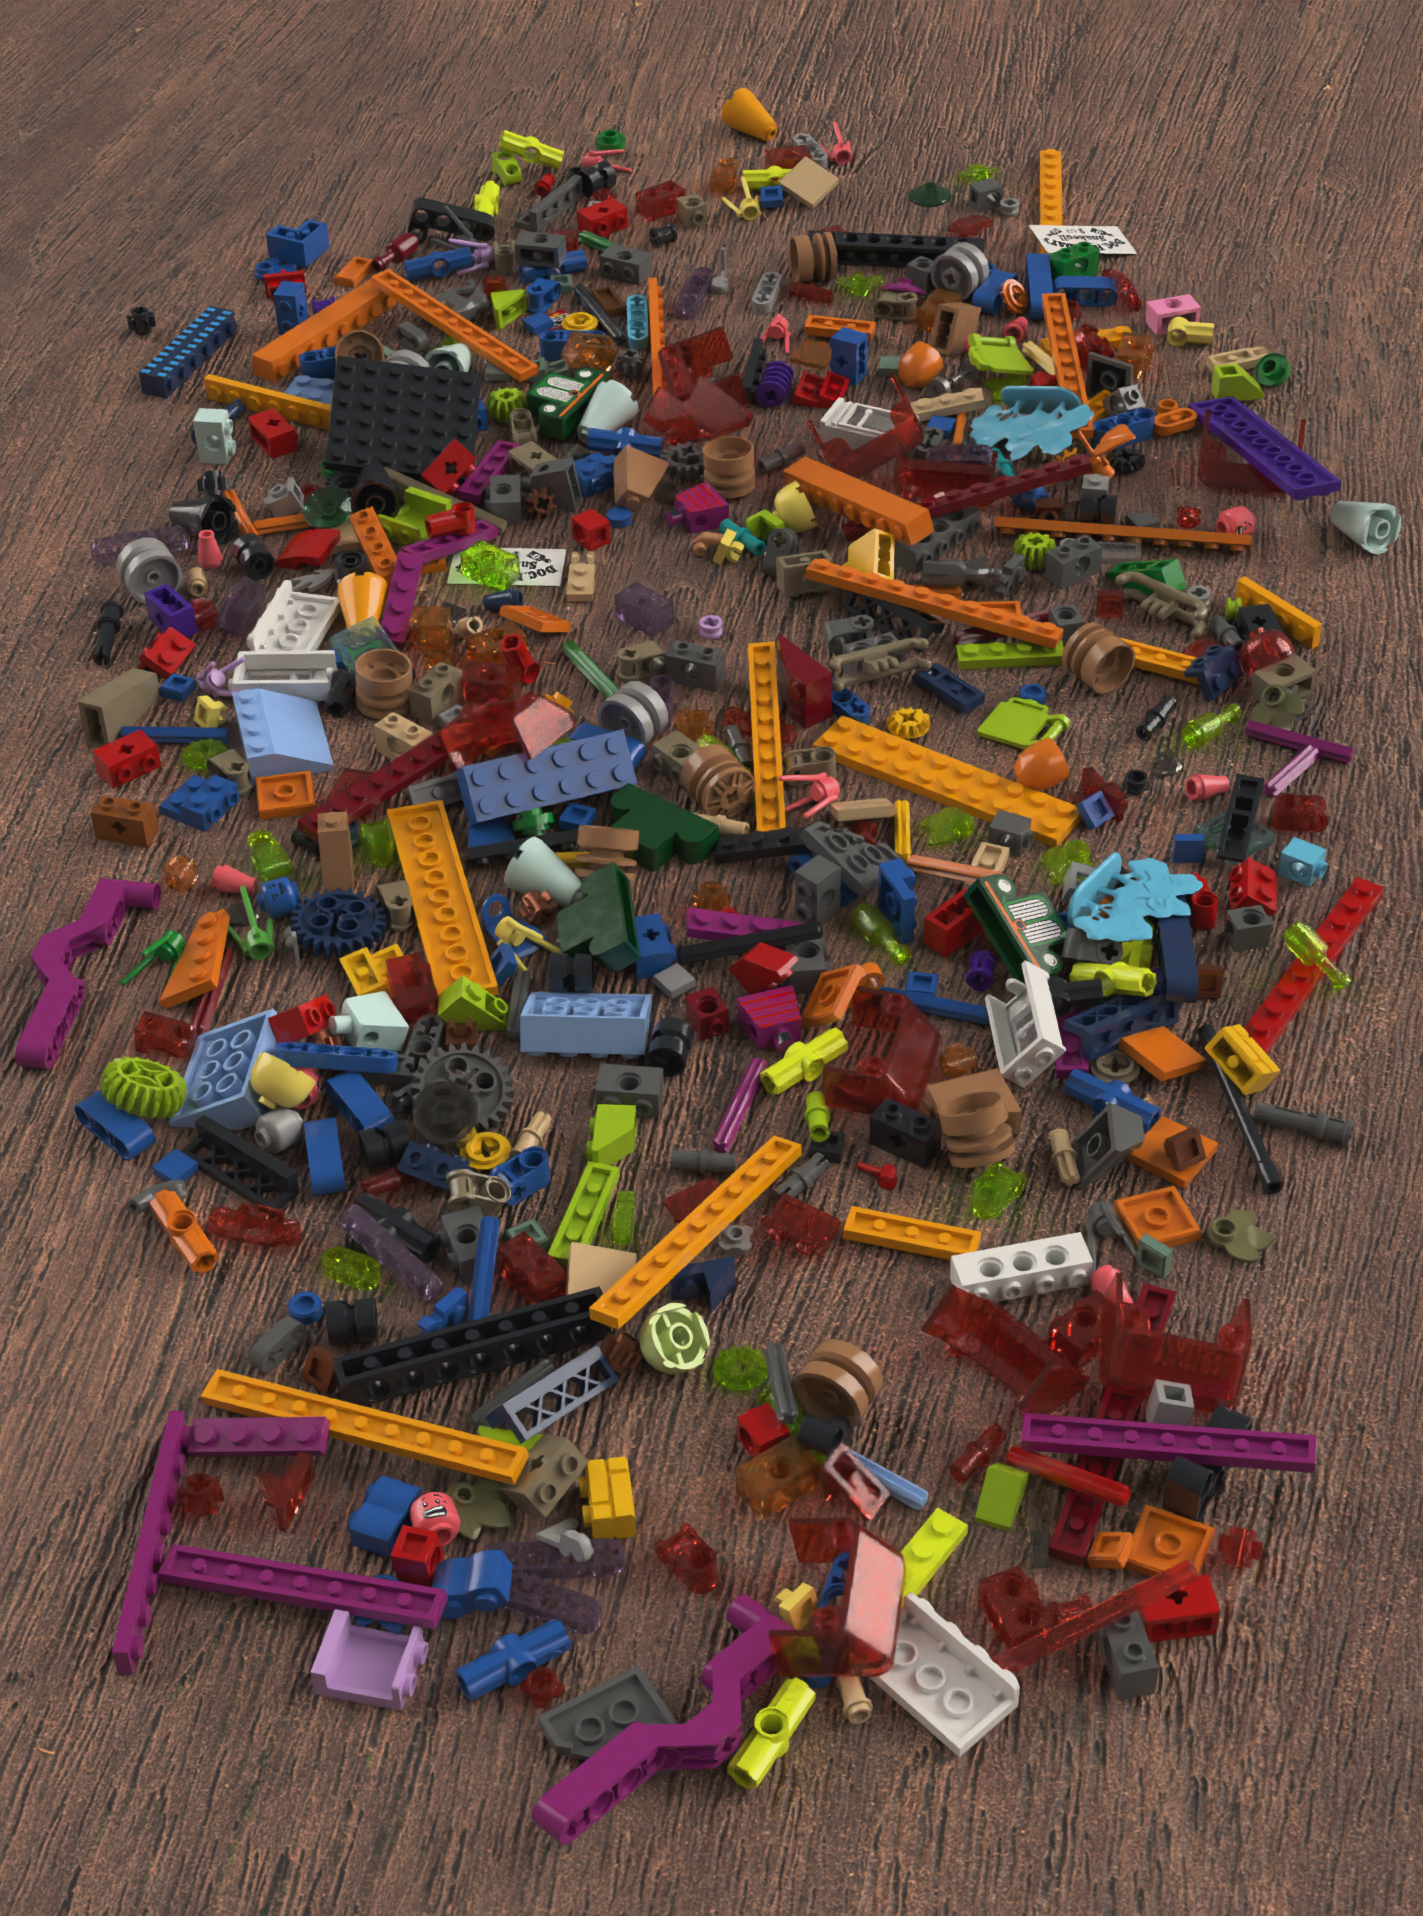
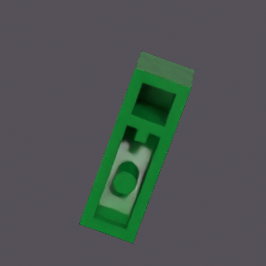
[1105,558,1187,595]

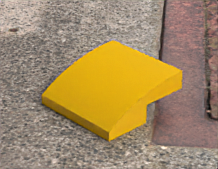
[339,943,420,998]

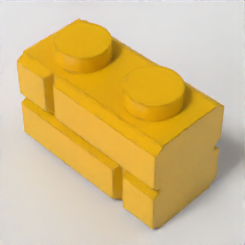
[1204,1024,1281,1095]
[578,1456,636,1541]

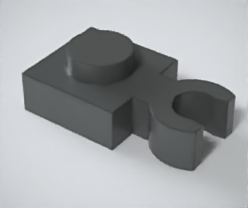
[994,553,1026,596]

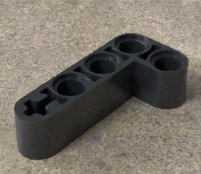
[407,197,495,244]
[1163,1404,1254,1522]

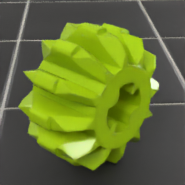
[487,387,527,424]
[1013,532,1056,571]

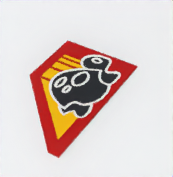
[548,309,570,330]

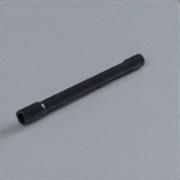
[1197,1024,1284,1194]

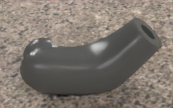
[126,1179,188,1215]

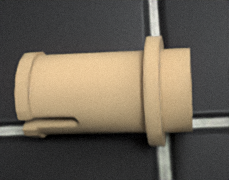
[187,567,208,597]
[836,1671,873,1724]

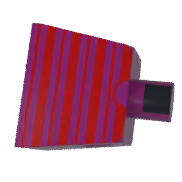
[666,482,729,533]
[737,985,801,1054]

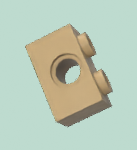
[374,712,433,760]

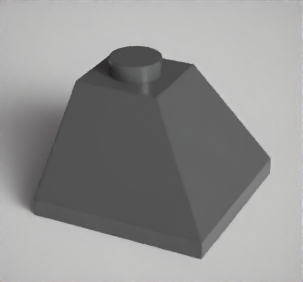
[1086,352,1134,397]
[1072,1102,1145,1190]

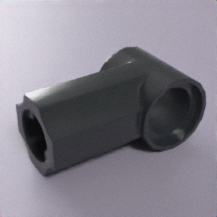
[324,671,356,718]
[1047,976,1104,1018]
[797,1415,854,1458]

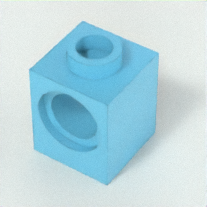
[1278,837,1327,888]

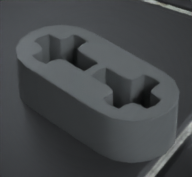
[394,321,429,353]
[915,427,943,462]
[249,1316,306,1373]

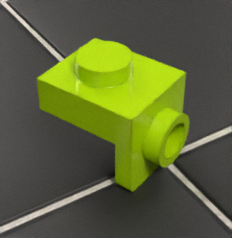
[746,509,785,544]

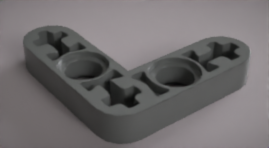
[341,1014,445,1086]

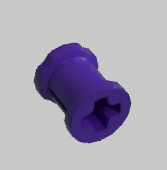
[311,296,335,315]
[966,950,997,991]

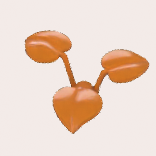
[1046,407,1136,490]

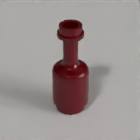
[371,233,419,272]

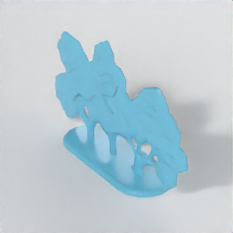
[969,386,1094,461]
[1067,852,1203,942]

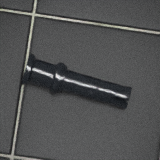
[93,600,124,666]

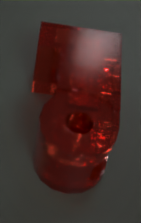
[134,1011,198,1058]

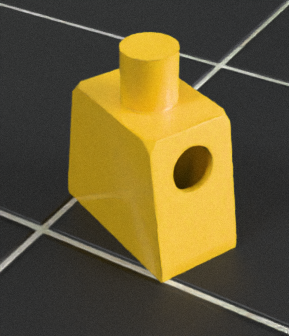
[843,529,895,580]

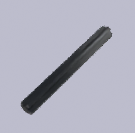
[572,283,626,345]
[678,921,823,964]

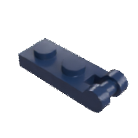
[913,663,985,714]

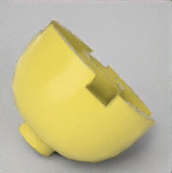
[772,481,818,533]
[250,1052,316,1110]

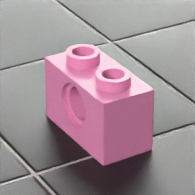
[1145,294,1201,335]

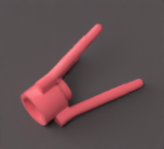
[819,122,853,165]
[582,149,632,173]
[749,314,791,355]
[778,772,840,818]

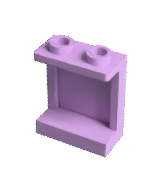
[310,1609,428,1711]

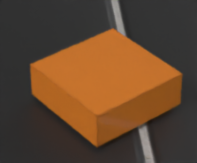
[1086,1531,1135,1569]

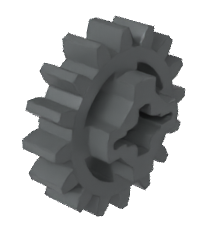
[661,441,705,480]

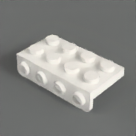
[247,580,341,651]
[849,1592,1020,1757]

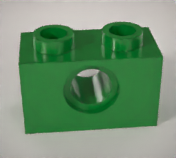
[1050,241,1100,280]

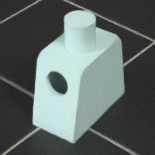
[328,991,409,1051]

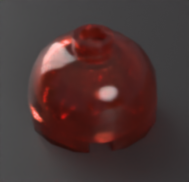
[1074,323,1115,371]
[1240,627,1296,676]

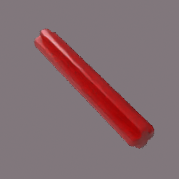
[1006,1445,1131,1507]

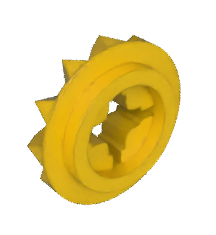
[562,312,598,331]
[886,707,930,739]
[460,1132,511,1173]

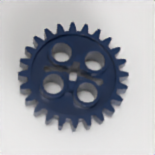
[290,888,387,959]

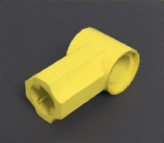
[1167,317,1214,347]

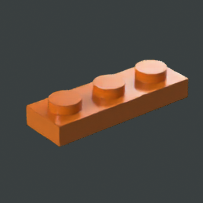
[804,315,876,342]

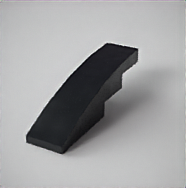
[1216,774,1265,863]

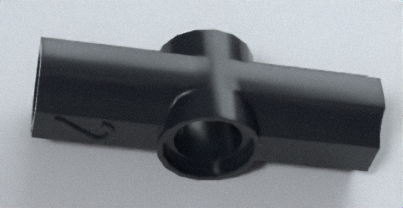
[349,1192,441,1263]

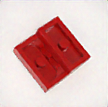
[792,370,850,408]
[275,529,341,570]

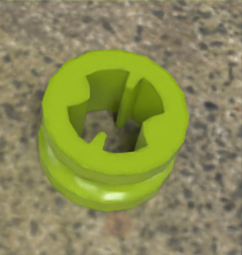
[1225,597,1241,621]

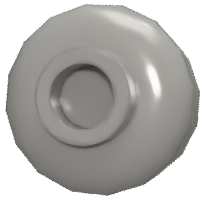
[254,1107,304,1153]

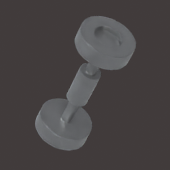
[929,358,984,398]

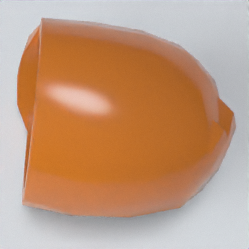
[898,341,943,388]
[1013,737,1070,791]

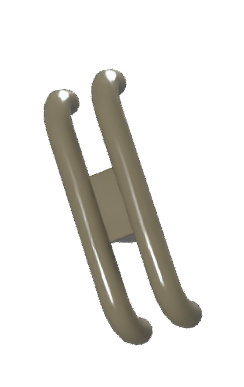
[1113,571,1208,639]
[828,637,932,692]

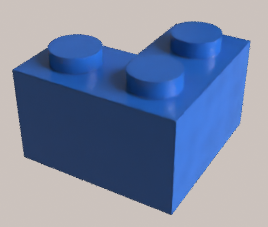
[266,219,330,267]

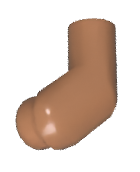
[691,531,724,557]

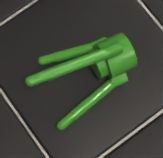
[228,886,275,960]

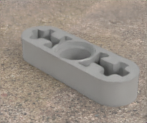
[793,133,828,169]
[752,272,782,314]

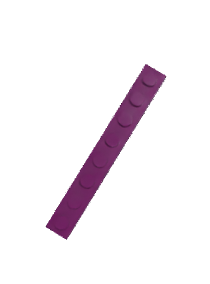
[112,1411,192,1674]
[1021,1413,1316,1473]
[158,1544,448,1629]

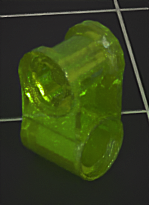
[358,817,396,868]
[248,830,293,882]
[971,1160,1027,1220]

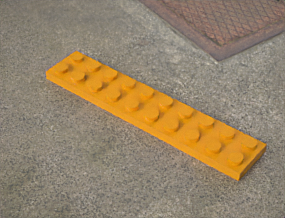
[813,715,1083,848]
[387,800,499,1001]

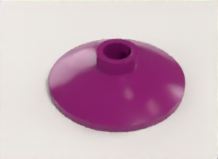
[881,278,926,296]

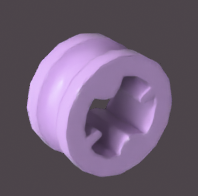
[699,615,723,640]

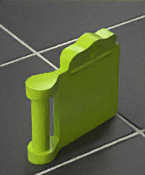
[968,333,1034,375]
[977,697,1070,750]

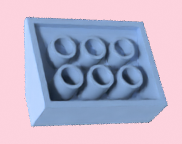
[232,688,334,784]
[520,991,652,1059]
[168,1008,277,1130]

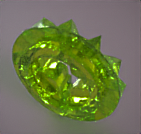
[183,738,227,770]
[713,1344,768,1391]

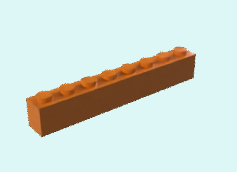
[251,279,396,383]
[783,457,934,546]

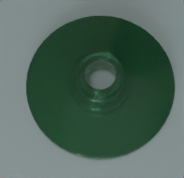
[909,182,951,207]
[303,487,352,529]

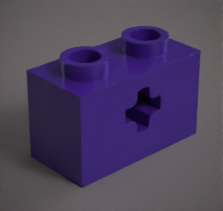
[144,583,198,637]

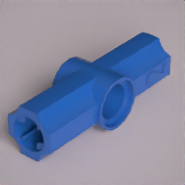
[404,247,473,282]
[518,249,588,284]
[587,427,663,459]
[1064,1068,1161,1132]
[455,1619,571,1701]

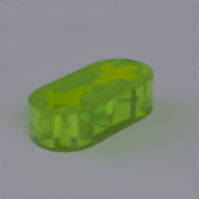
[613,1191,636,1246]
[321,1246,381,1290]

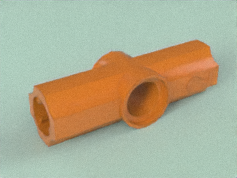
[149,1189,219,1274]

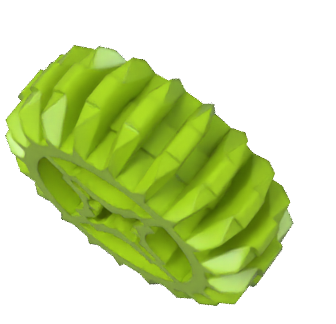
[100,1056,187,1119]

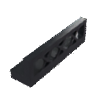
[843,591,945,652]
[181,1115,299,1216]

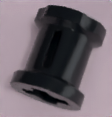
[649,222,678,248]

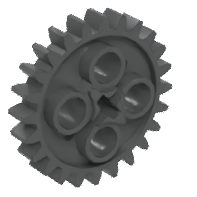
[411,1042,514,1140]

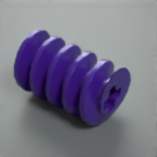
[756,361,794,407]

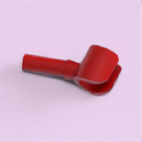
[857,1161,898,1190]

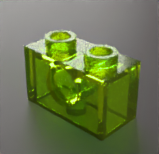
[460,539,521,592]

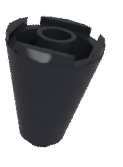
[350,463,401,518]
[169,495,238,545]

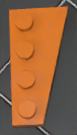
[159,909,230,1010]

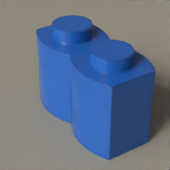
[347,1475,422,1558]
[432,1550,513,1619]

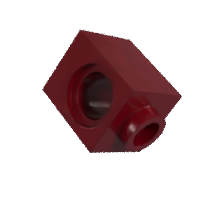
[685,987,729,1041]

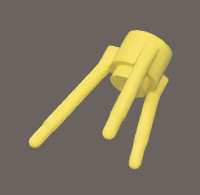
[722,176,761,221]
[495,916,562,980]

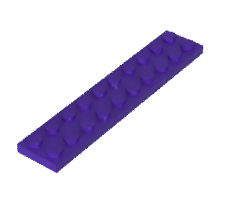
[1188,396,1342,501]

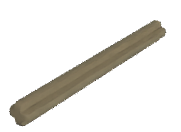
[384,467,507,534]

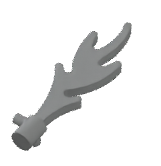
[289,568,337,592]

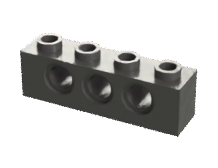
[894,506,981,574]

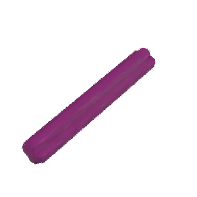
[1245,720,1354,764]
[712,1057,767,1153]

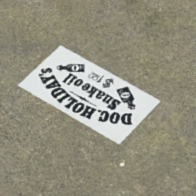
[1028,225,1137,254]
[447,547,567,586]

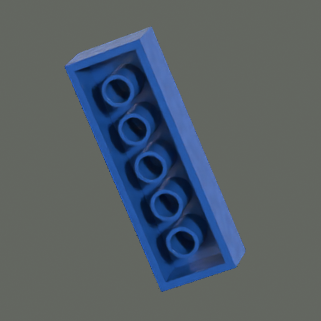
[456,729,638,826]

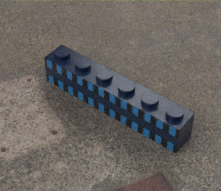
[139,306,237,399]

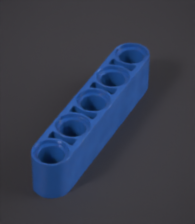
[1025,254,1053,320]

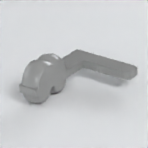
[710,247,729,294]
[284,926,303,968]
[536,1518,594,1563]

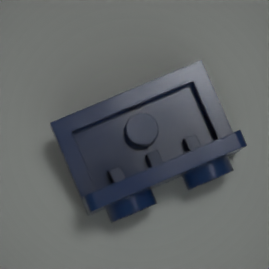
[1183,644,1243,701]
[397,1140,474,1192]

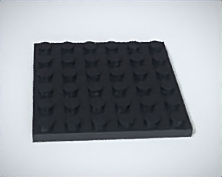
[325,356,481,486]

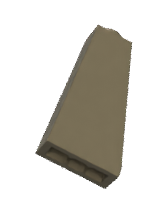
[78,668,160,748]

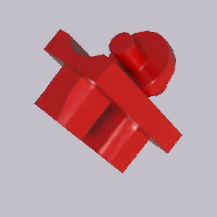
[263,269,307,299]

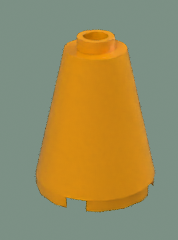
[721,88,777,141]
[337,572,389,646]

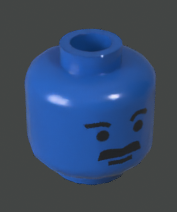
[1009,486,1049,512]
[256,877,302,919]

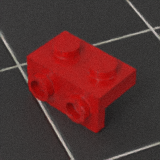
[138,626,197,680]
[1229,857,1277,917]

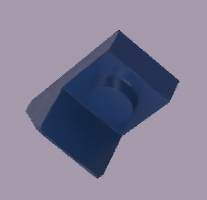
[668,1256,735,1313]

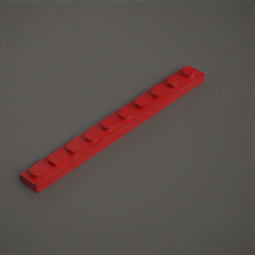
[1244,877,1384,1054]

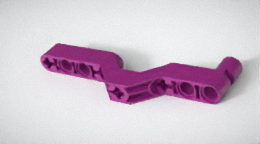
[15,878,161,1069]
[531,1594,804,1845]

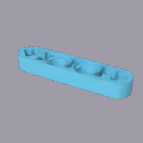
[627,294,649,350]

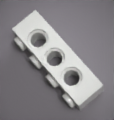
[950,1232,1093,1308]

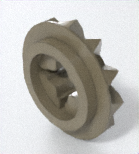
[1089,1049,1140,1086]

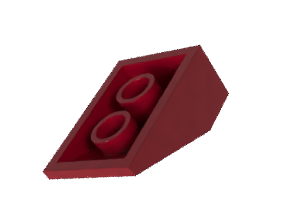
[777,635,832,729]

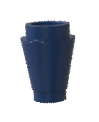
[483,588,524,612]

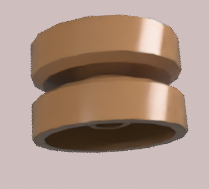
[792,1339,883,1428]

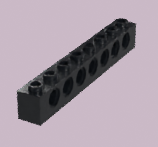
[808,230,985,268]
[332,1286,612,1406]

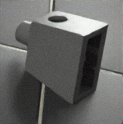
[521,457,583,511]

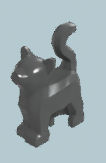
[423,279,492,325]
[922,555,1003,588]

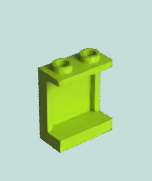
[377,486,452,546]

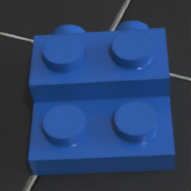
[574,452,616,498]
[159,774,240,832]
[878,858,918,945]

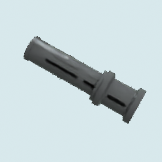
[1253,1101,1355,1147]

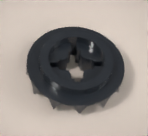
[1106,447,1145,474]

